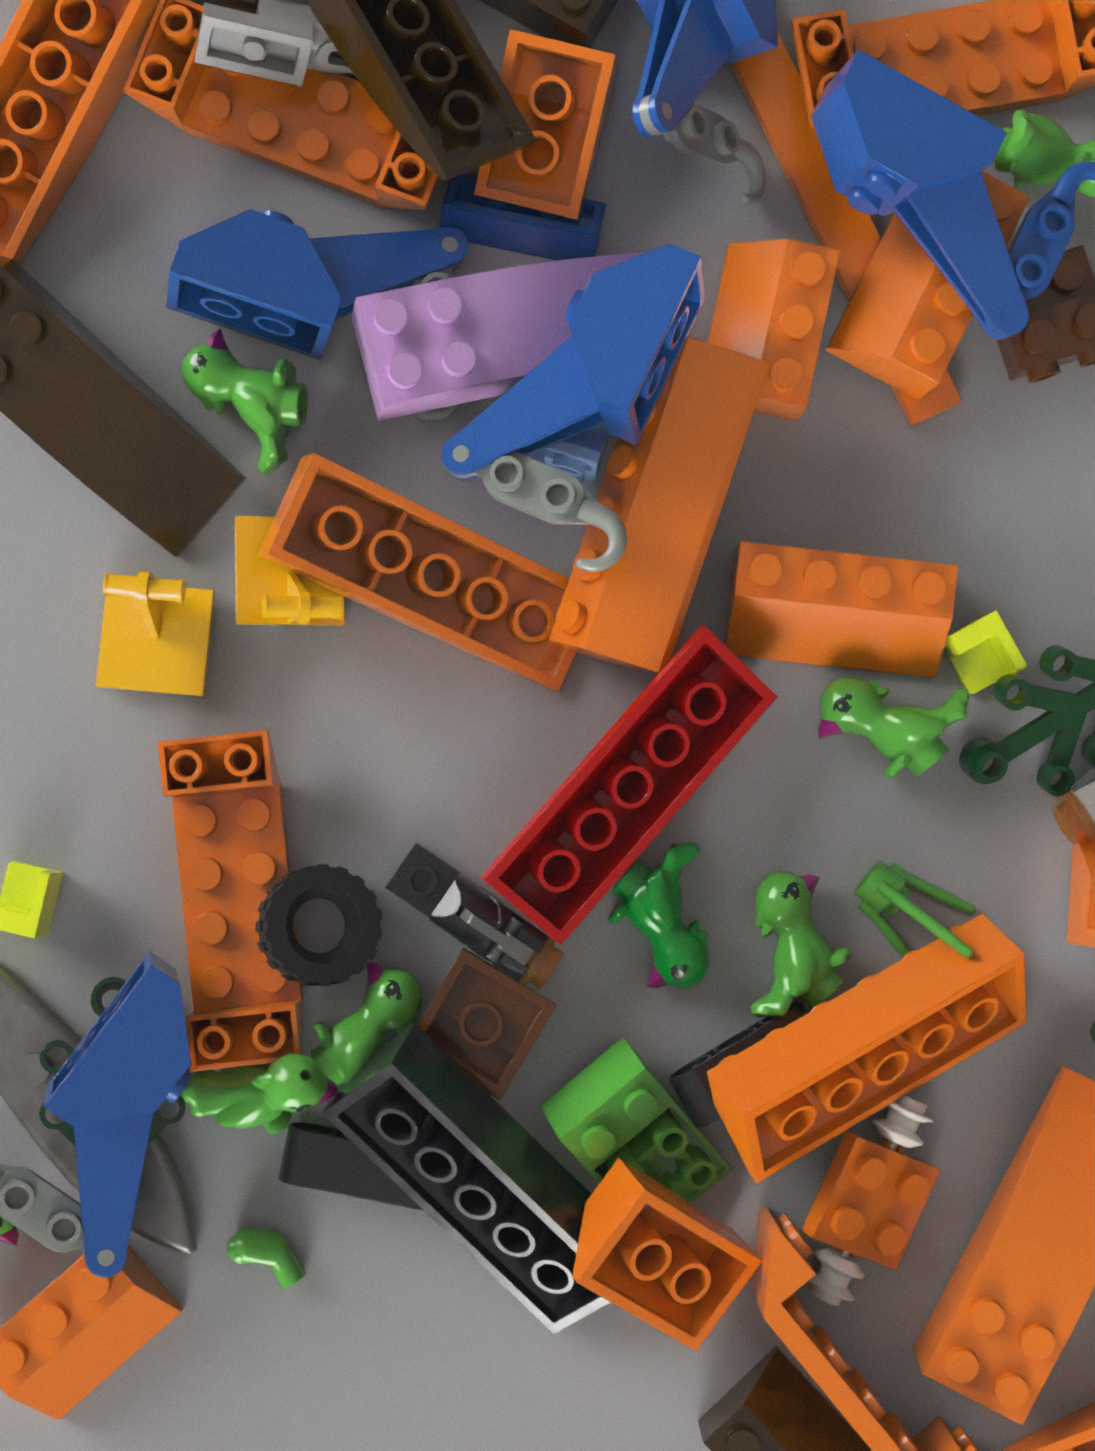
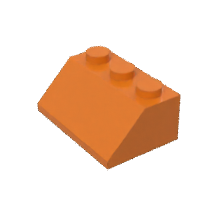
[707,239,840,421]
[572,1158,762,1351]
[0,1245,183,1420]

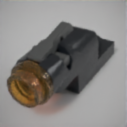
[385,843,564,989]

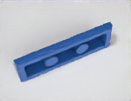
[440,174,606,261]

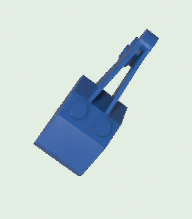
[811,49,1095,340]

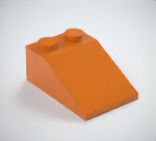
[474,29,620,220]

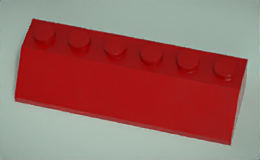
[481,625,778,945]

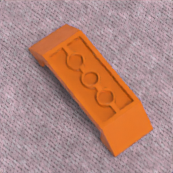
[123,0,439,210]
[791,0,1095,128]
[158,730,304,1072]
[751,1206,980,1451]

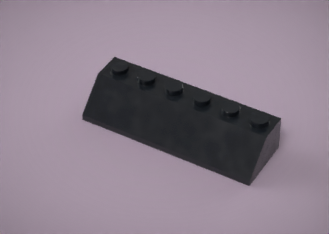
[322,1023,611,1334]

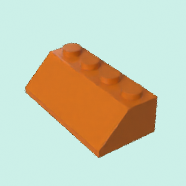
[825,171,1030,400]
[724,541,958,678]

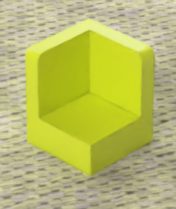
[943,610,1027,695]
[0,861,64,938]

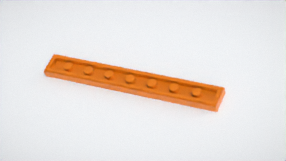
[730,31,962,427]

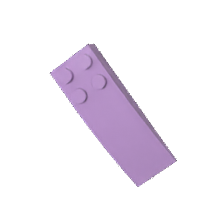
[351,252,646,422]

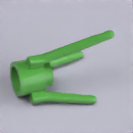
[853,860,976,958]

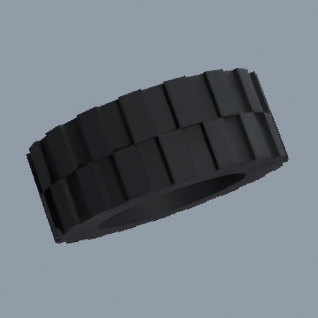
[256,864,383,986]

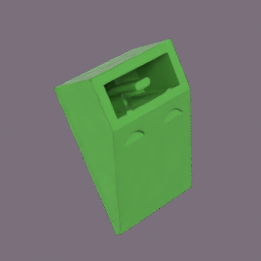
[540,1037,732,1203]

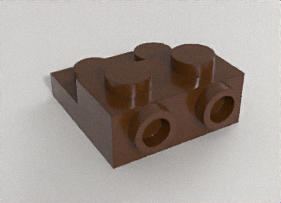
[996,245,1095,383]
[417,948,556,1100]

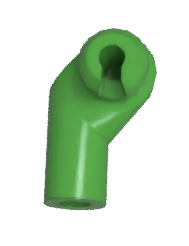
[227,1227,306,1289]

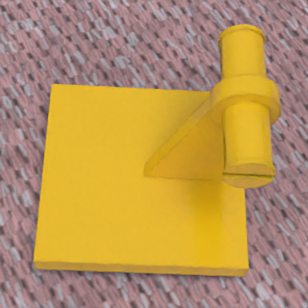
[235,516,345,626]
[96,571,215,697]

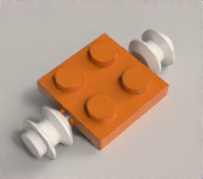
[801,1094,940,1306]

